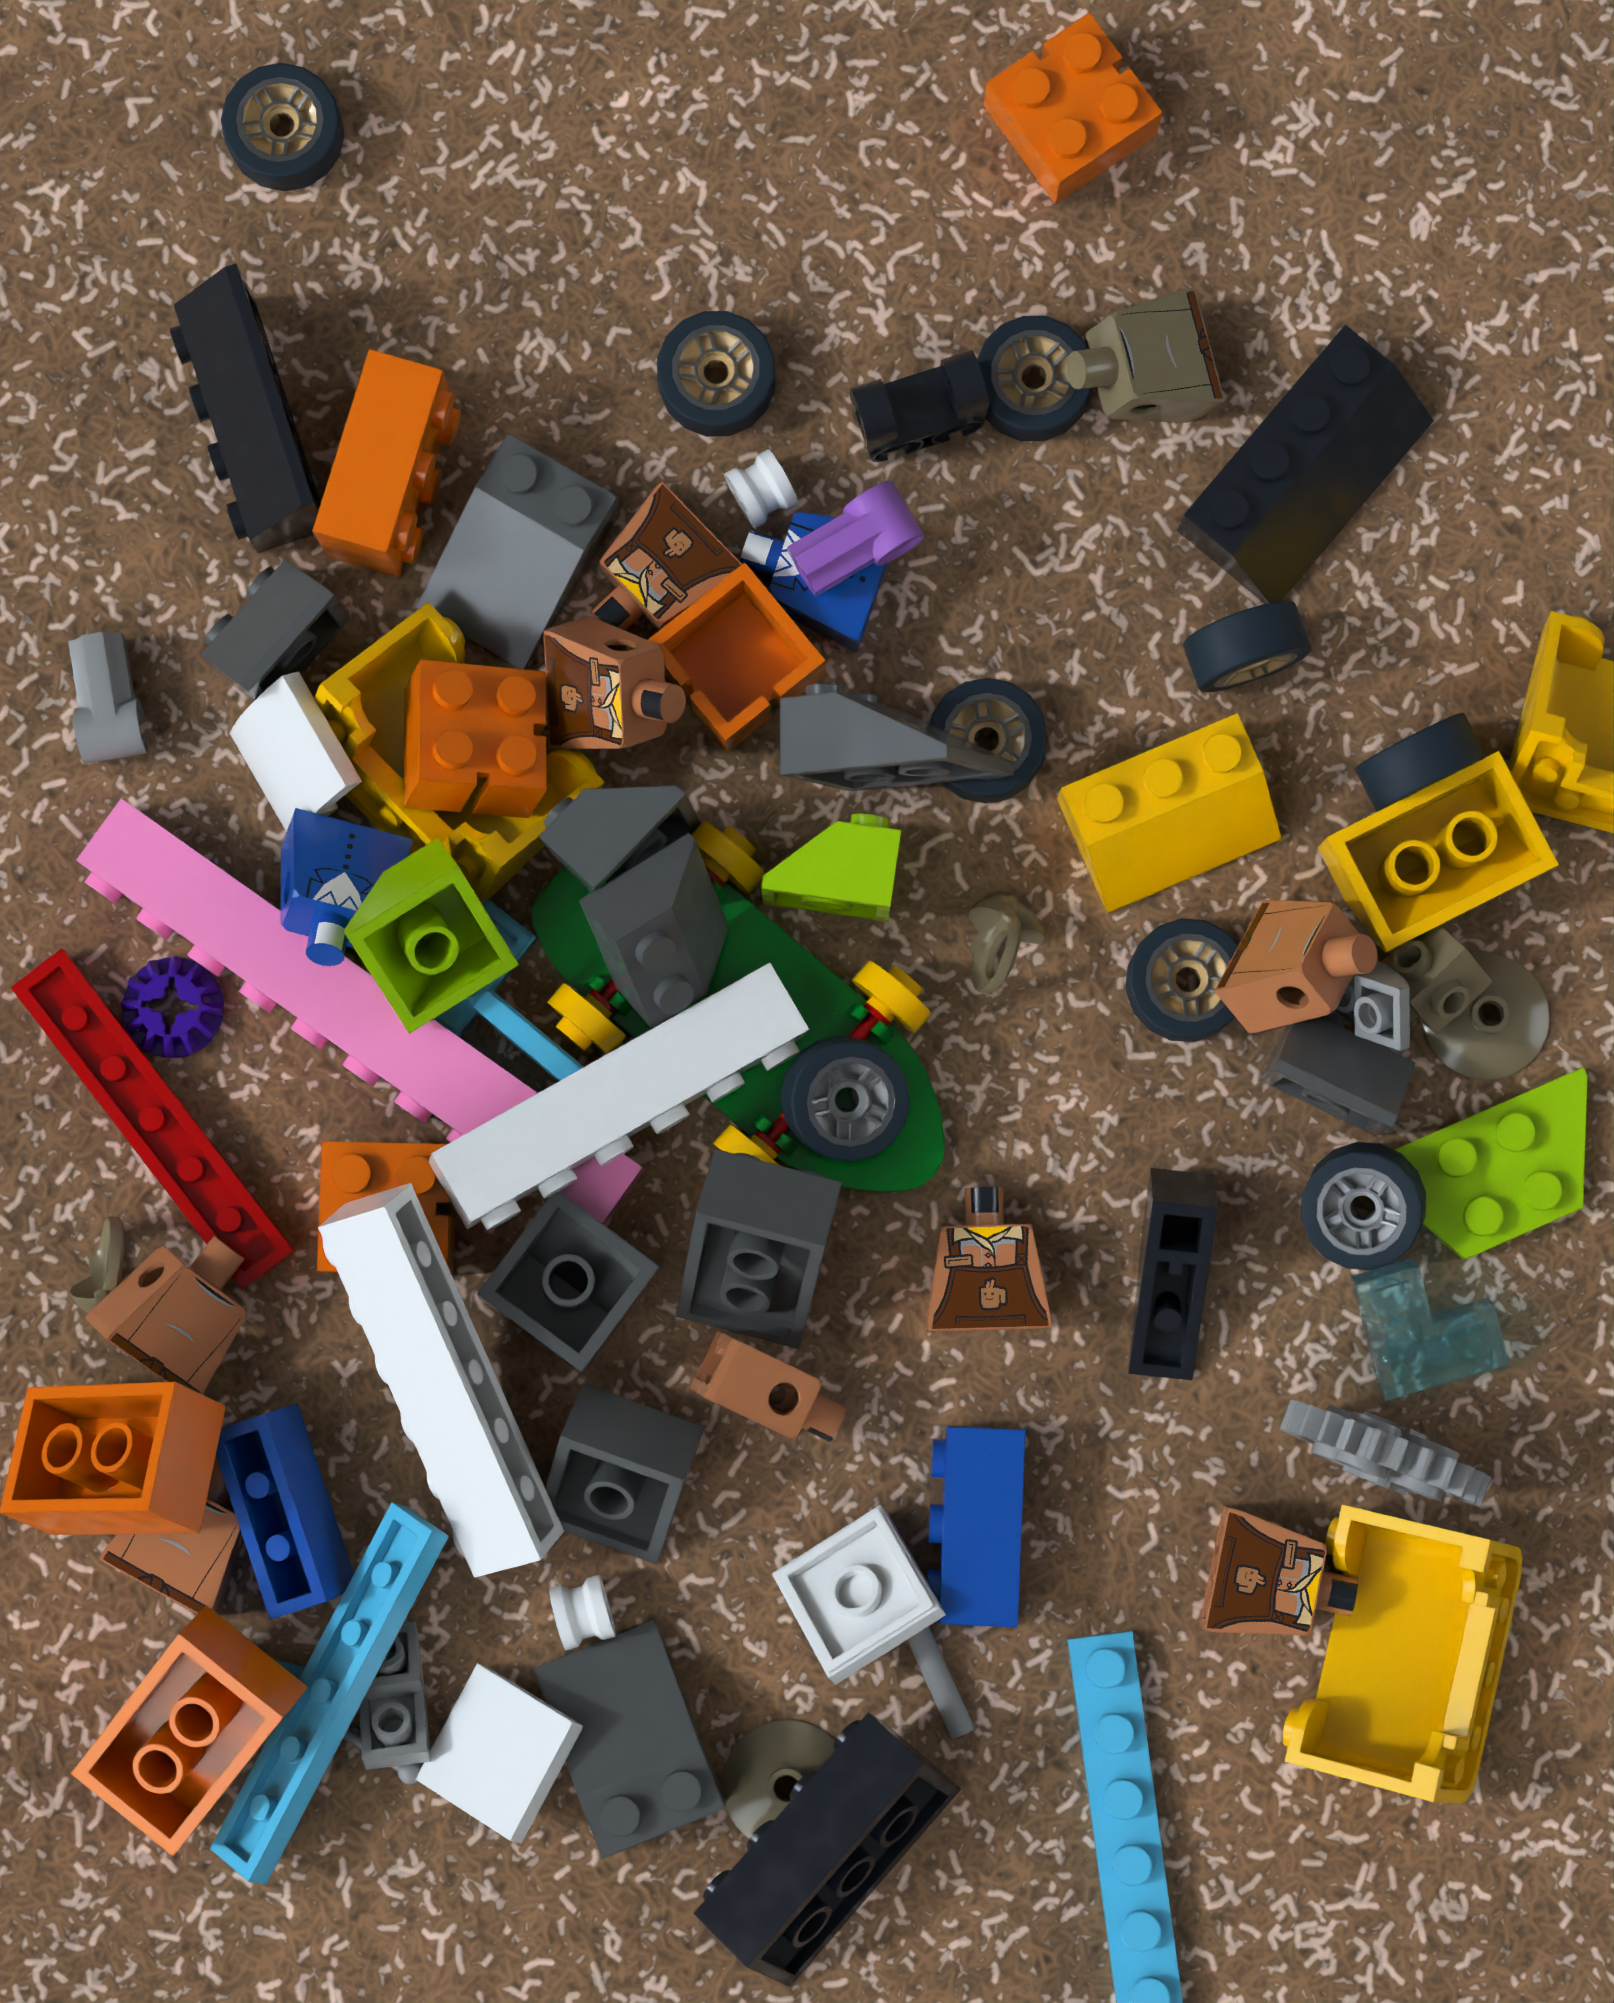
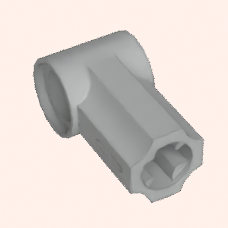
[68,632,149,764]

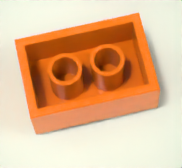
[312,349,461,578]
[0,1382,226,1535]
[71,1605,308,1856]

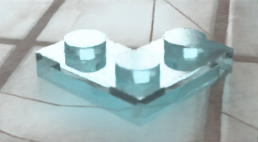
[1351,1258,1508,1401]

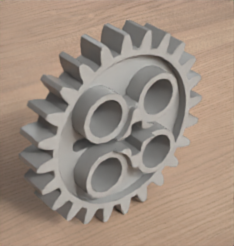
[1279,1399,1492,1507]

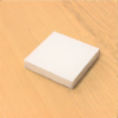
[772,1505,946,1685]
[415,1663,584,1844]

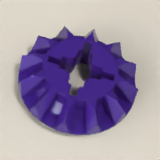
[120,956,224,1058]

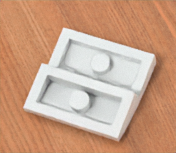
[230,671,362,832]

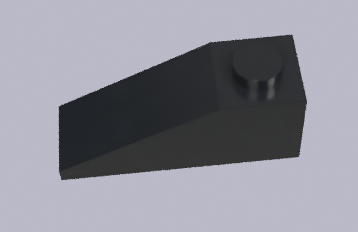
[1128,1168,1218,1381]

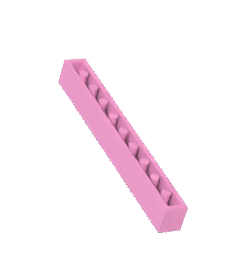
[76,798,645,1226]

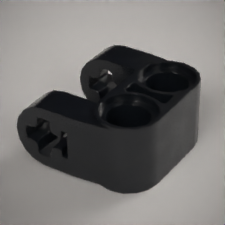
[850,350,989,462]

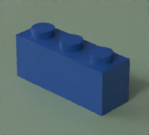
[216,1403,354,1620]
[926,1426,1025,1627]

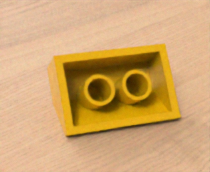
[1057,713,1282,914]
[1318,751,1559,953]

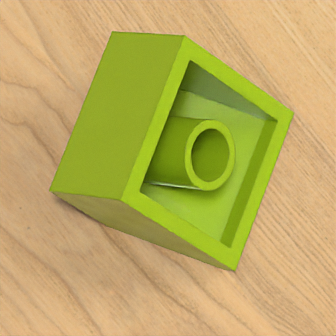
[761,814,901,922]
[343,838,519,1034]

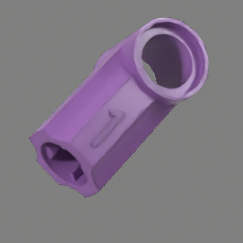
[787,480,925,597]

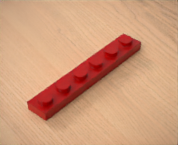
[10,948,297,1291]

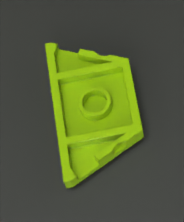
[1395,1067,1588,1260]

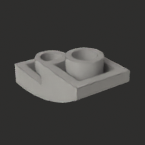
[1334,960,1410,1051]
[359,1621,431,1770]

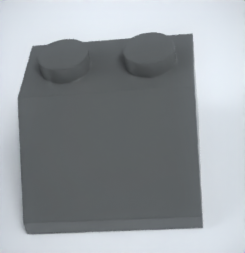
[201,559,349,702]
[539,785,701,893]
[579,833,729,1029]
[1259,1011,1416,1136]
[477,1192,660,1375]
[545,1383,705,1565]

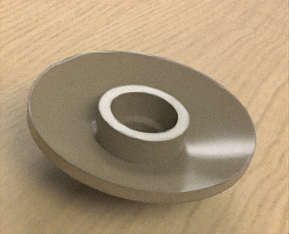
[1422,953,1550,1080]
[722,1719,835,1839]

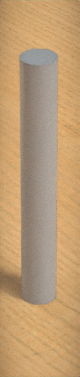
[907,1626,975,1739]

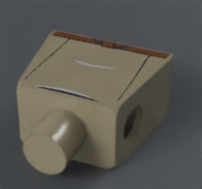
[1066,287,1225,423]

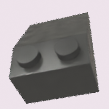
[416,433,621,670]
[780,684,1014,791]
[676,1149,842,1349]
[534,1619,727,1859]

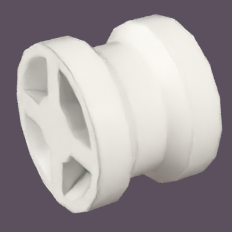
[724,449,799,529]
[549,1574,616,1651]

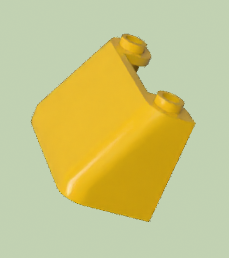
[314,602,604,904]
[1508,611,1614,833]
[1283,1505,1523,1803]

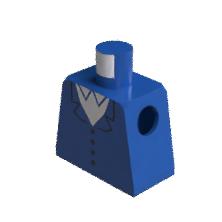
[740,512,888,652]
[281,808,413,966]

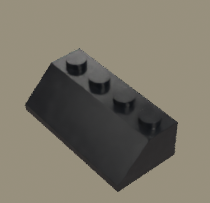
[170,263,321,553]
[1177,324,1434,604]
[693,1712,961,1987]

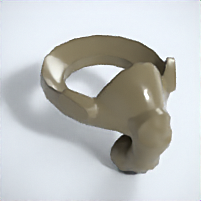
[968,892,1046,994]
[70,1216,125,1315]

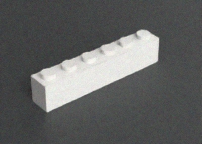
[428,963,809,1231]
[318,1183,564,1578]

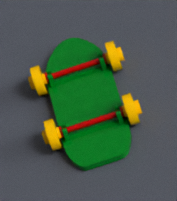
[531,821,945,1192]

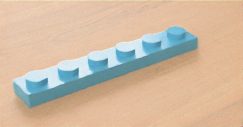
[210,1502,449,1885]
[1067,1630,1183,2003]

